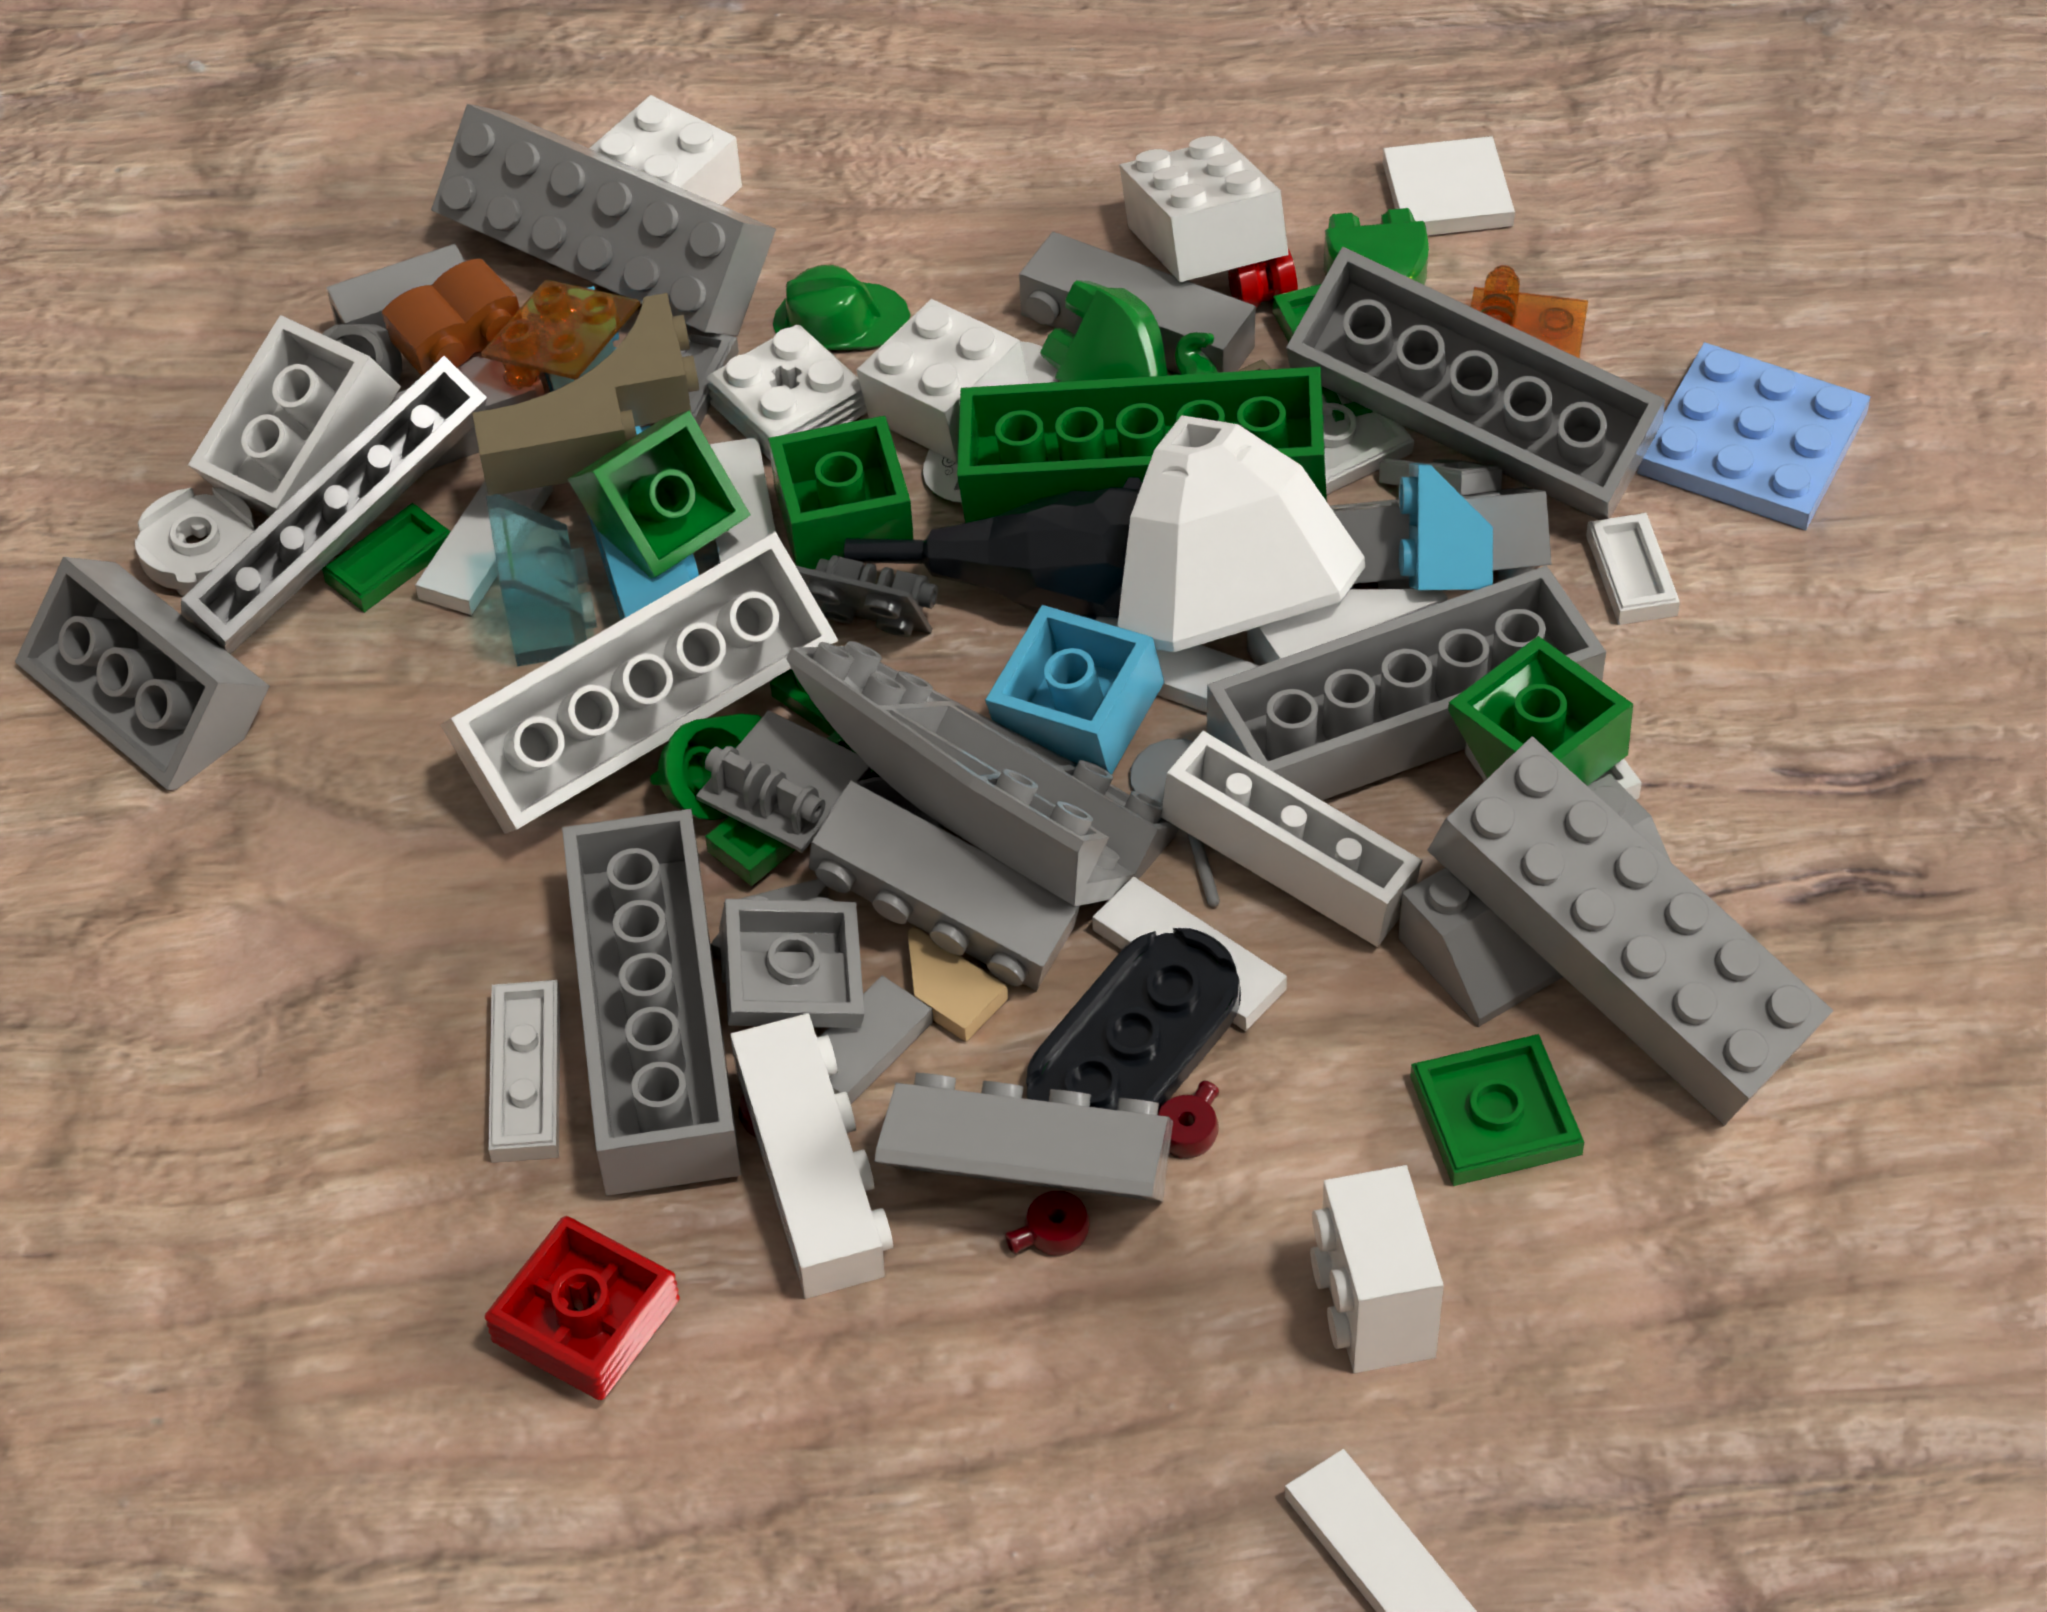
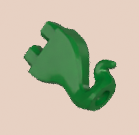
[1324,208,1429,285]
[1040,280,1218,382]

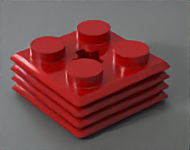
[484,1216,680,1400]

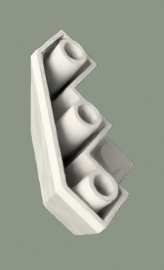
[1117,415,1366,652]

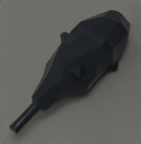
[844,477,1142,620]

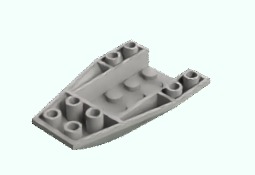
[786,641,1179,906]

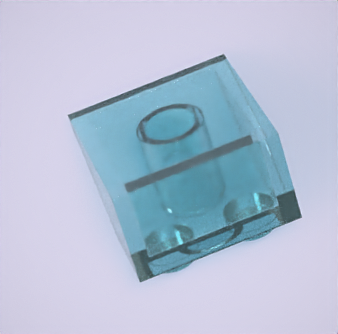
[486,494,597,667]

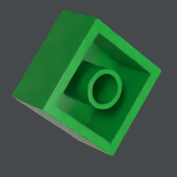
[768,416,914,569]

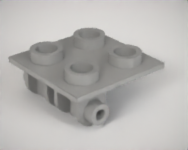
[696,710,871,853]

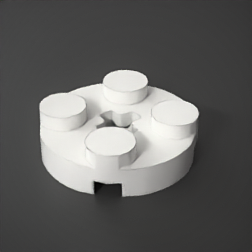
[135,487,256,597]

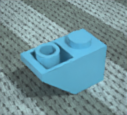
[1399,463,1493,590]

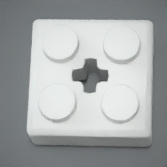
[707,325,867,460]

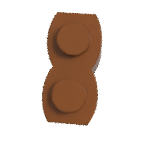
[382,259,524,376]

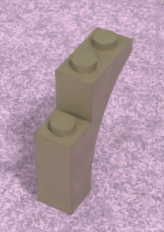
[472,293,699,497]

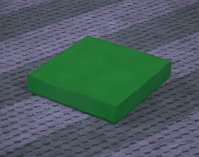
[1410,1034,1584,1186]

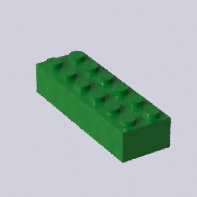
[957,366,1327,523]

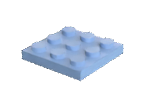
[1637,342,1871,531]

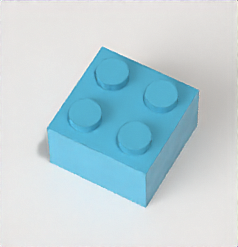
[985,605,1164,775]

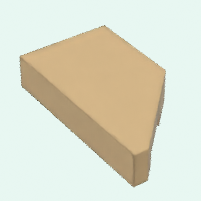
[908,926,1008,1042]

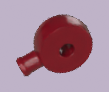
[1157,1081,1219,1158]
[1005,1191,1090,1256]

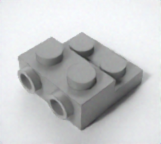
[719,896,865,1028]

